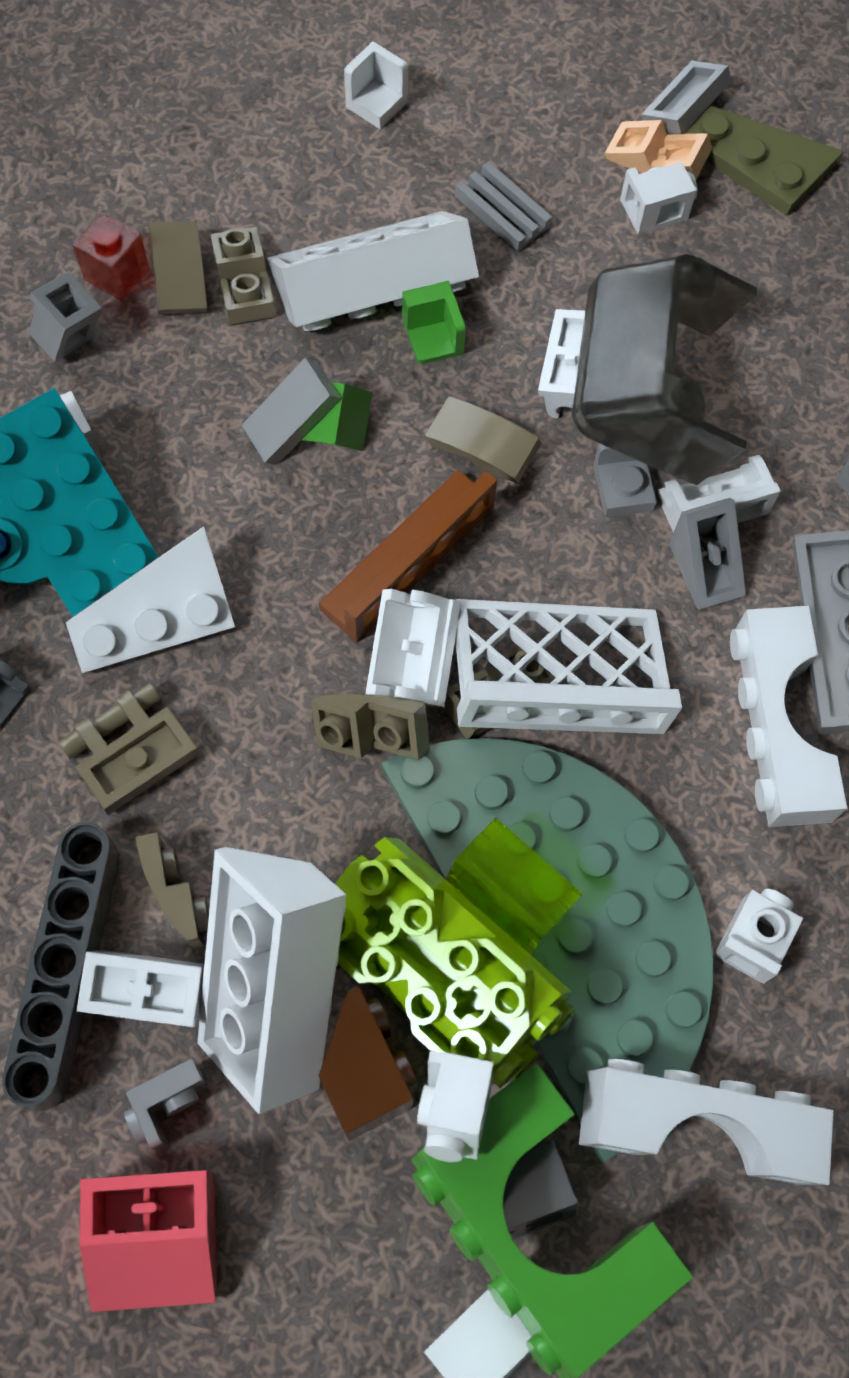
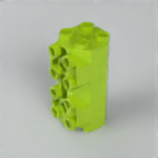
[335,837,575,1088]

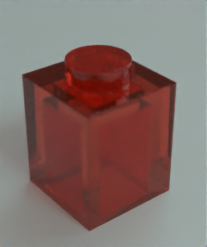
[73,212,150,301]

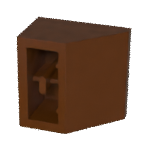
[318,986,418,1141]

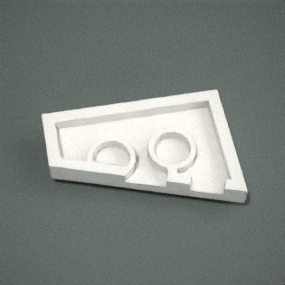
[66,526,235,673]

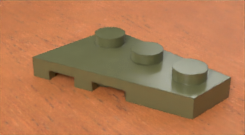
[684,105,844,216]

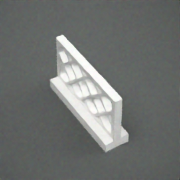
[455,599,682,734]

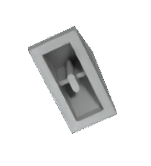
[669,498,746,610]

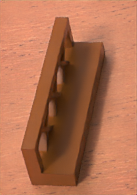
[319,470,498,642]

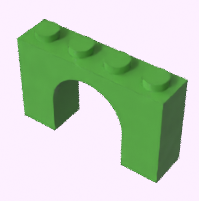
[411,1063,693,1378]

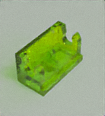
[446,818,583,955]

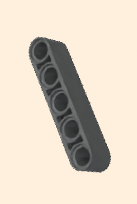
[2,822,119,1111]

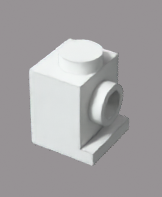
[620,162,697,235]
[713,889,803,984]
[417,1050,493,1162]

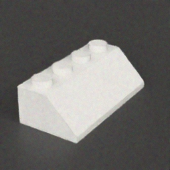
[267,211,479,331]
[197,847,346,1114]

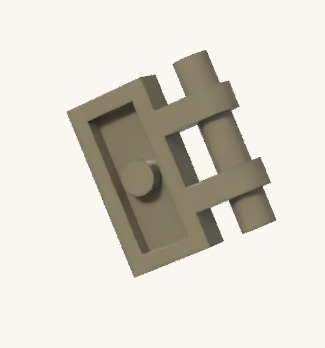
[58,683,200,815]

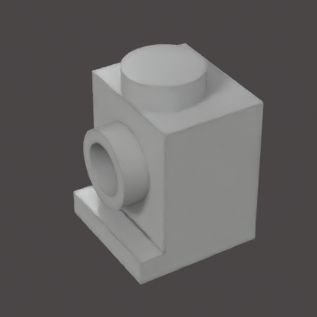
[28,271,102,362]

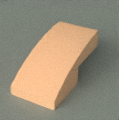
[604,120,713,180]

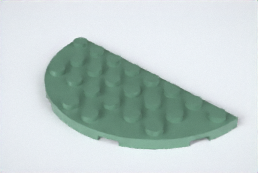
[381,738,713,1163]

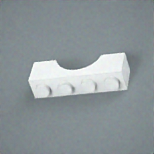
[730,606,847,827]
[579,1059,833,1185]

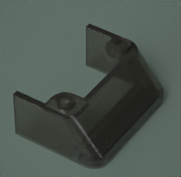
[572,254,757,486]

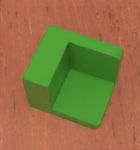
[402,281,466,365]
[302,382,373,450]

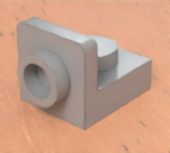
[593,434,657,518]
[124,1058,208,1151]

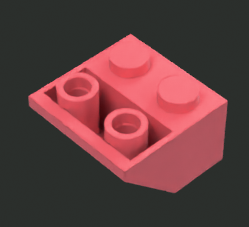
[79,1170,217,1312]

